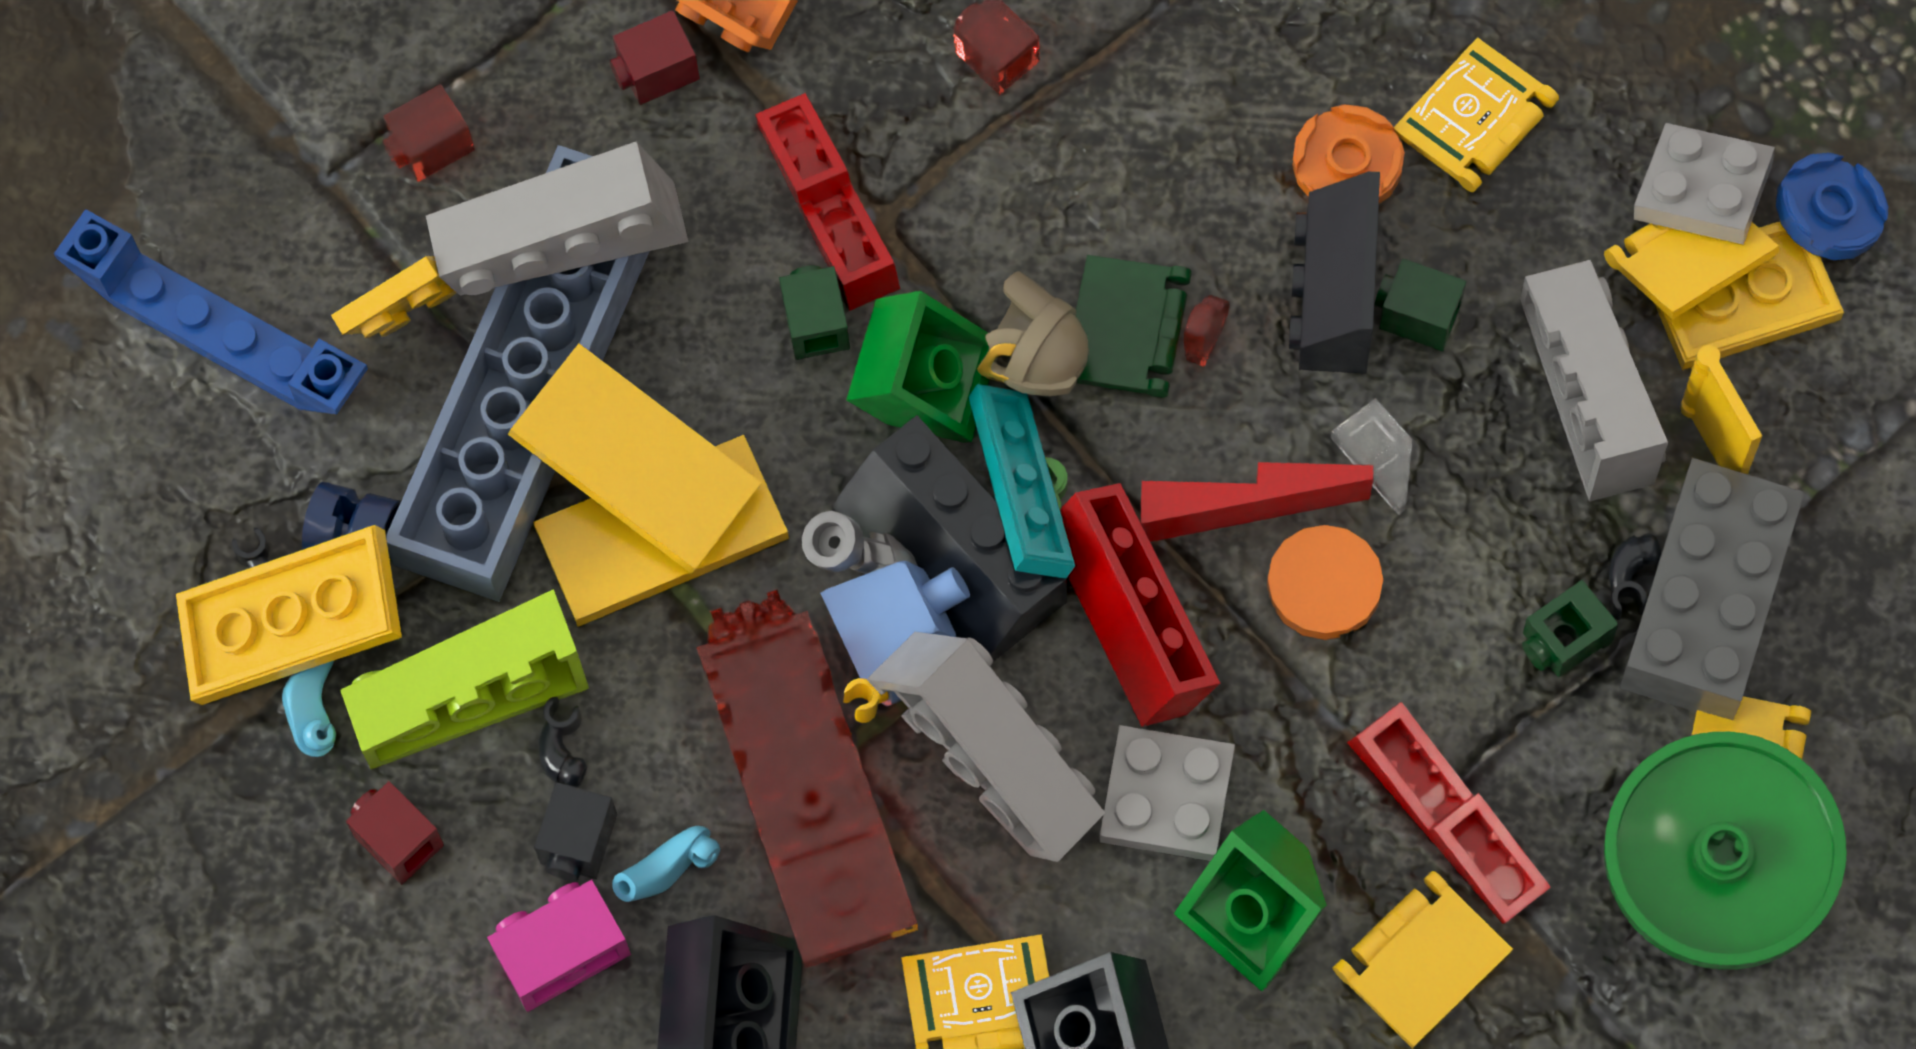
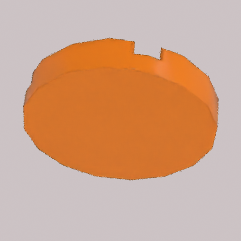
[1292,104,1405,204]
[1267,525,1383,640]

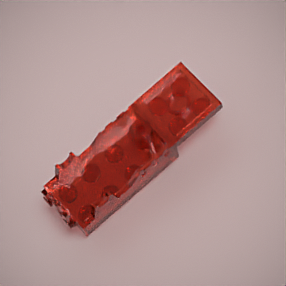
[696,589,918,968]

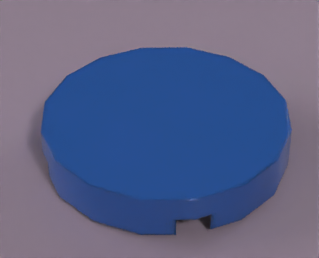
[1776,153,1889,260]

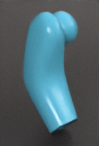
[282,661,336,757]
[612,825,720,902]

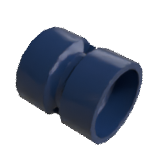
[302,482,401,563]

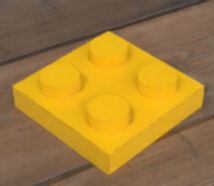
[331,256,457,338]

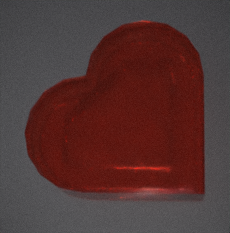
[1184,294,1230,367]

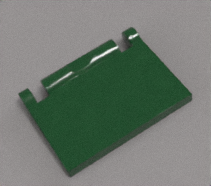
[1076,255,1192,398]

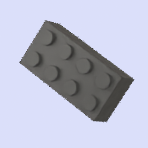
[1620,458,1804,720]

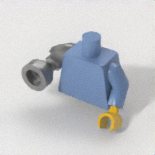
[802,511,970,723]

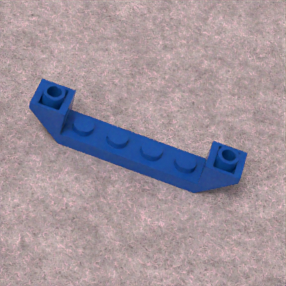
[54,209,368,415]

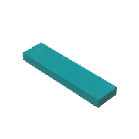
[969,384,1075,579]

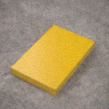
[1654,221,1844,370]

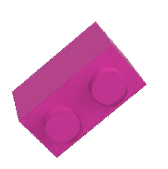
[487,880,631,1012]

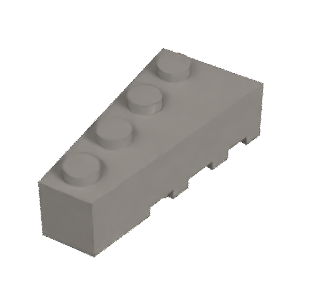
[426,141,689,296]
[1520,260,1668,502]
[867,632,1105,862]

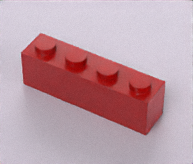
[1060,483,1220,727]

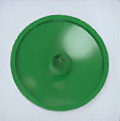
[1604,731,1847,970]

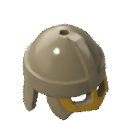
[977,271,1089,396]

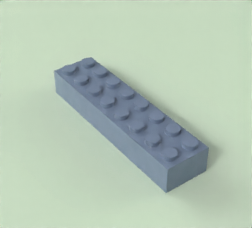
[386,145,650,602]

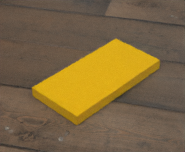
[508,343,762,574]
[533,435,789,627]
[176,525,402,705]

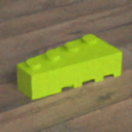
[340,589,589,769]

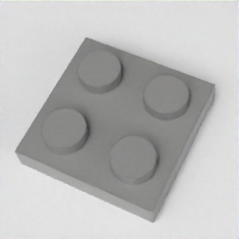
[1634,123,1775,245]
[1100,725,1235,861]

